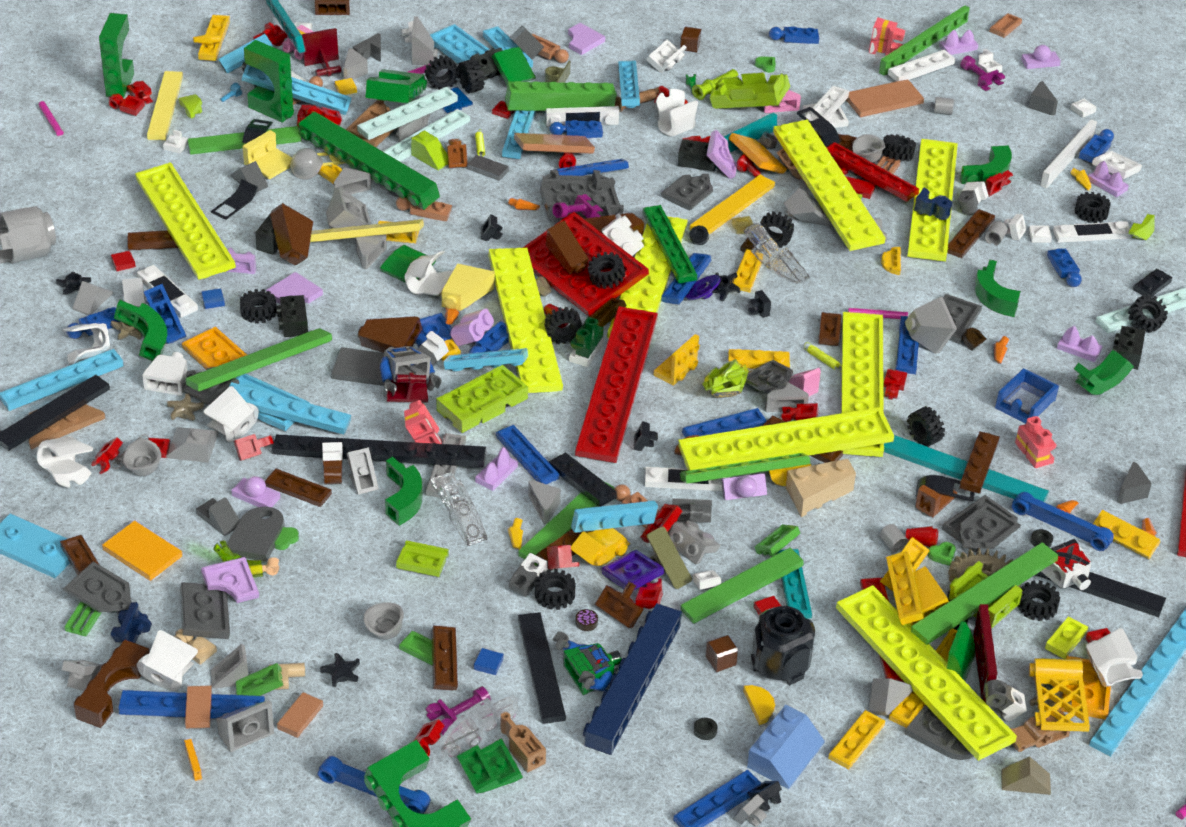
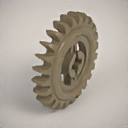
[948,548,1021,588]

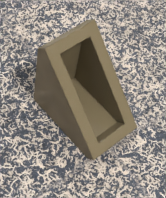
[1001,756,1051,795]

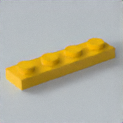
[198,15,230,61]
[886,551,924,625]

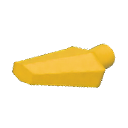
[193,34,221,45]
[1070,168,1091,190]
[507,518,523,550]

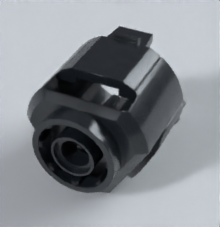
[751,606,815,686]

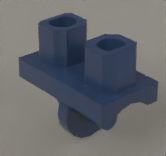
[111,602,152,643]

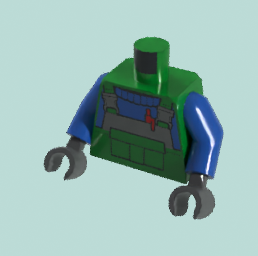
[553,631,622,695]

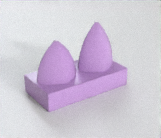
[939,30,978,55]
[1088,161,1129,197]
[227,247,256,274]
[1057,326,1103,362]
[475,447,518,491]

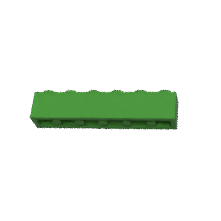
[505,81,617,111]

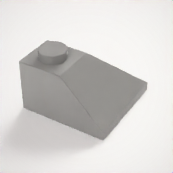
[412,16,438,65]
[326,187,371,229]
[784,187,834,227]
[905,297,957,354]
[166,427,218,463]
[217,700,274,752]

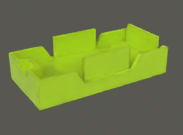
[709,72,791,109]
[436,365,528,433]

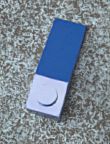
[143,284,187,344]

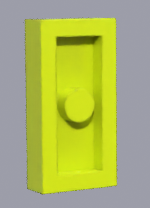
[1045,616,1088,659]

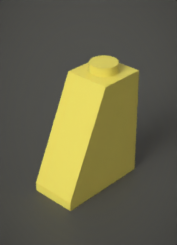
[442,263,495,311]

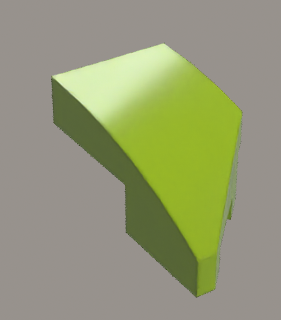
[178,94,202,118]
[1129,214,1155,240]

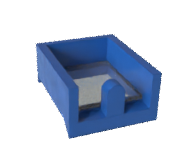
[995,368,1059,424]

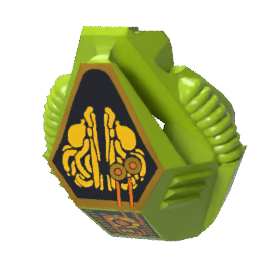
[702,359,749,398]

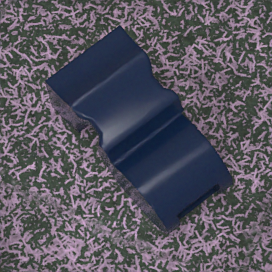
[914,187,952,220]

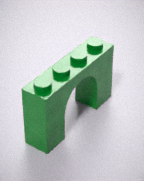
[99,13,135,98]
[244,40,294,123]
[365,69,427,103]
[364,739,471,827]

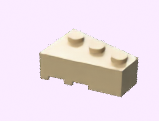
[786,459,856,517]

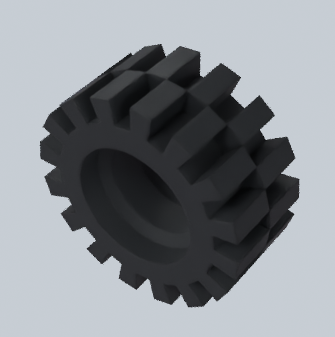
[425,55,460,90]
[457,59,485,94]
[882,134,916,161]
[1074,192,1111,223]
[757,211,794,248]
[588,252,625,289]
[240,289,277,324]
[1128,294,1168,333]
[544,307,582,345]
[907,406,945,447]
[535,569,576,610]
[1017,580,1060,621]

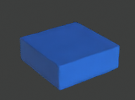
[201,288,225,309]
[474,648,504,676]

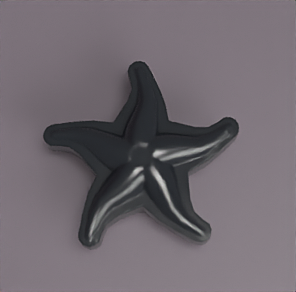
[56,272,91,295]
[712,272,741,301]
[320,653,360,687]

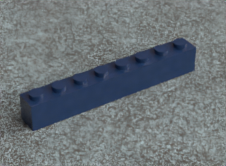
[583,603,682,755]

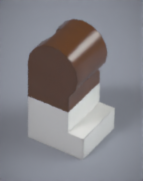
[322,442,343,485]

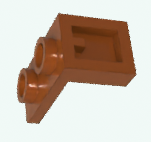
[444,139,467,168]
[915,485,957,518]

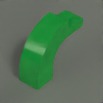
[960,145,1012,186]
[975,259,1021,317]
[114,300,167,361]
[1074,350,1134,395]
[385,457,423,526]

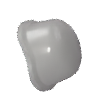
[853,134,885,163]
[290,148,323,180]
[124,439,161,476]
[364,602,404,640]

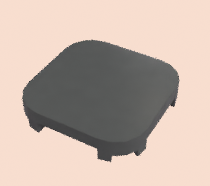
[540,169,624,224]

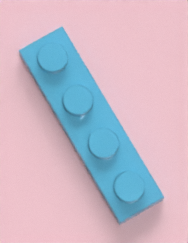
[483,26,533,67]
[444,348,528,371]
[571,501,658,533]

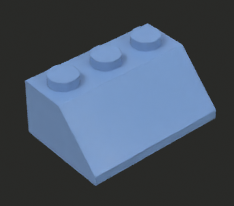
[747,705,825,789]

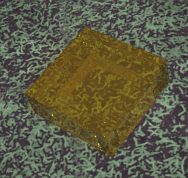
[731,216,756,234]

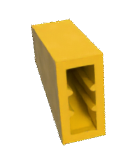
[910,566,949,626]

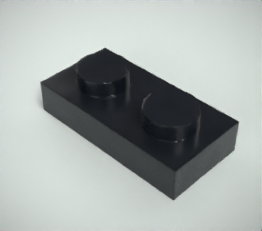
[1133,268,1173,297]

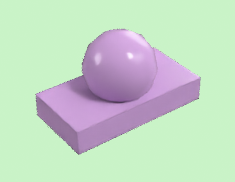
[1021,45,1061,69]
[721,473,767,500]
[231,476,280,507]

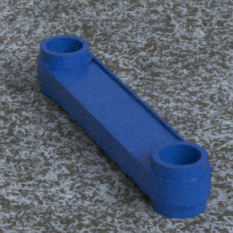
[1012,492,1114,551]
[317,756,431,814]

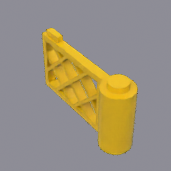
[1029,658,1090,732]

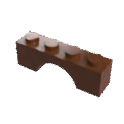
[74,640,150,728]

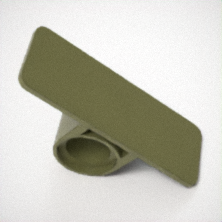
[545,61,571,83]
[647,527,692,589]

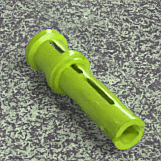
[692,69,738,100]

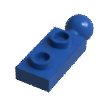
[769,26,820,44]
[549,120,603,138]
[1079,129,1114,163]
[1047,248,1082,287]
[66,306,121,339]
[469,321,509,353]

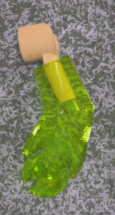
[213,540,279,578]

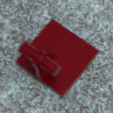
[302,28,341,77]
[384,372,429,403]

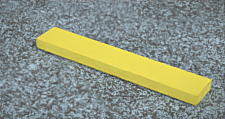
[147,71,183,140]
[310,219,424,242]

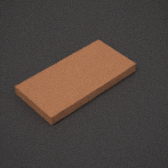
[846,79,924,117]
[514,133,595,154]

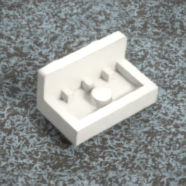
[646,40,687,73]
[602,213,644,256]

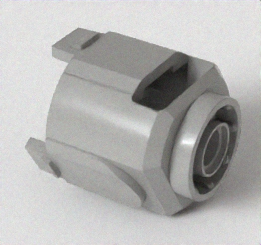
[0,206,56,264]

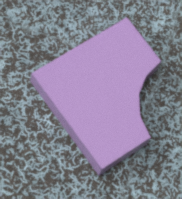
[568,23,605,55]
[707,130,737,179]
[266,272,323,304]
[201,557,259,603]

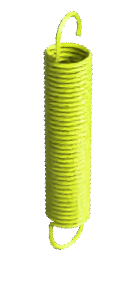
[475,129,485,157]
[804,342,842,372]

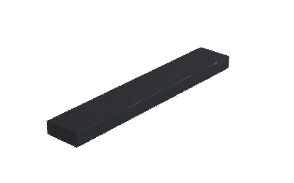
[0,374,110,451]
[1035,571,1166,618]
[518,612,566,724]

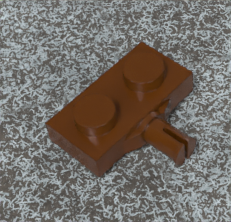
[595,581,644,629]

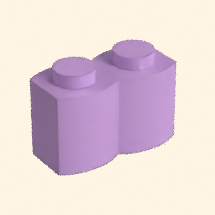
[450,308,494,346]

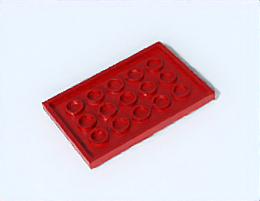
[522,212,649,317]

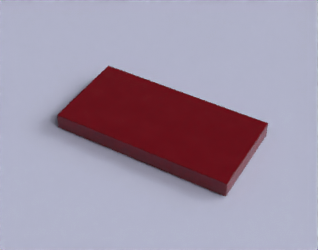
[973,604,998,703]

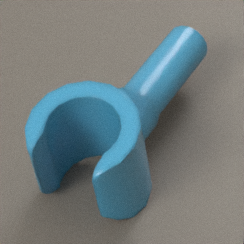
[220,83,242,102]

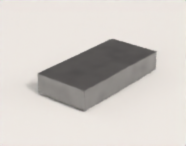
[467,155,509,181]

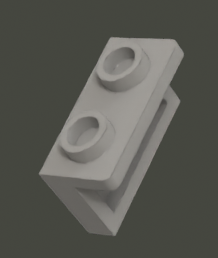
[669,520,720,564]

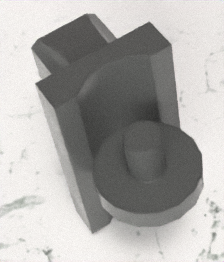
[672,498,712,523]

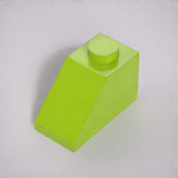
[411,130,448,171]

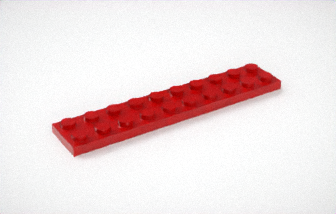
[575,306,658,463]

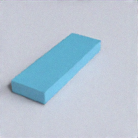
[219,34,273,73]

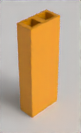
[184,739,202,781]

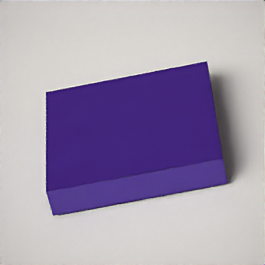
[601,550,664,590]

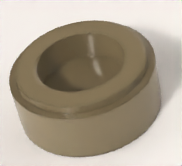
[536,276,551,297]

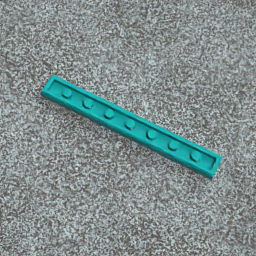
[266,0,306,53]
[884,435,1049,502]

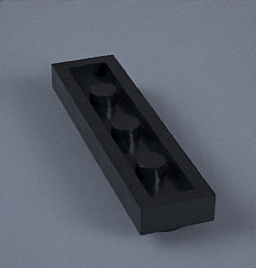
[549,452,617,507]

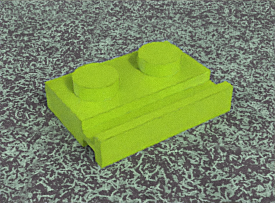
[396,540,449,577]

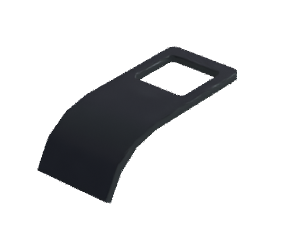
[797,107,840,147]
[242,119,273,144]
[211,179,258,220]
[915,475,975,502]

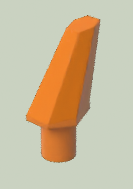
[508,198,540,210]
[445,308,460,325]
[994,336,1009,364]
[1056,500,1079,513]
[1142,518,1157,537]

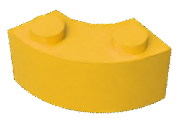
[571,528,630,566]

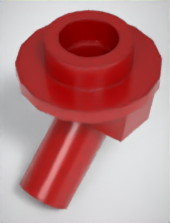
[558,152,576,168]
[737,154,761,178]

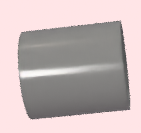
[934,97,954,115]
[985,221,1008,246]
[879,524,908,553]

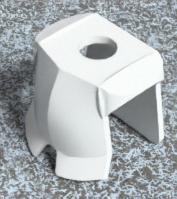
[656,89,698,136]
[405,251,453,296]
[62,323,110,364]
[204,386,259,442]
[37,436,93,488]
[1086,628,1143,687]
[137,630,198,691]

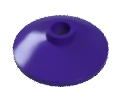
[685,275,721,300]

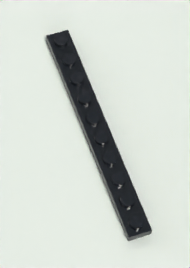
[272,434,487,467]

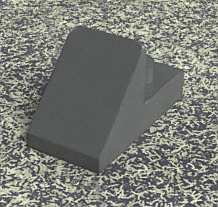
[353,33,381,62]
[196,497,240,536]

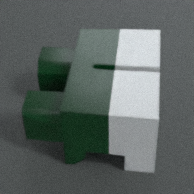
[569,317,604,367]

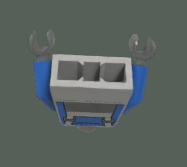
[380,346,442,397]

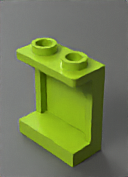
[949,561,1023,629]

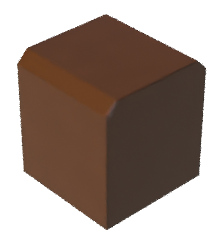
[680,26,702,53]
[705,635,738,672]

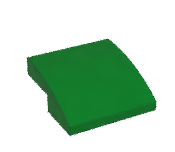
[492,47,536,85]
[380,245,436,283]
[947,621,975,682]
[457,738,523,794]

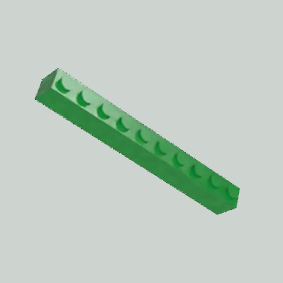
[298,111,440,210]

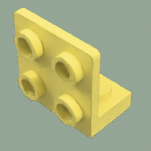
[243,130,292,179]

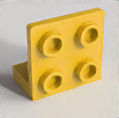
[653,334,700,386]

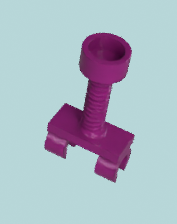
[960,55,1005,91]
[552,194,603,218]
[425,686,491,736]

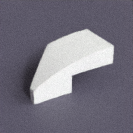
[978,49,1002,73]

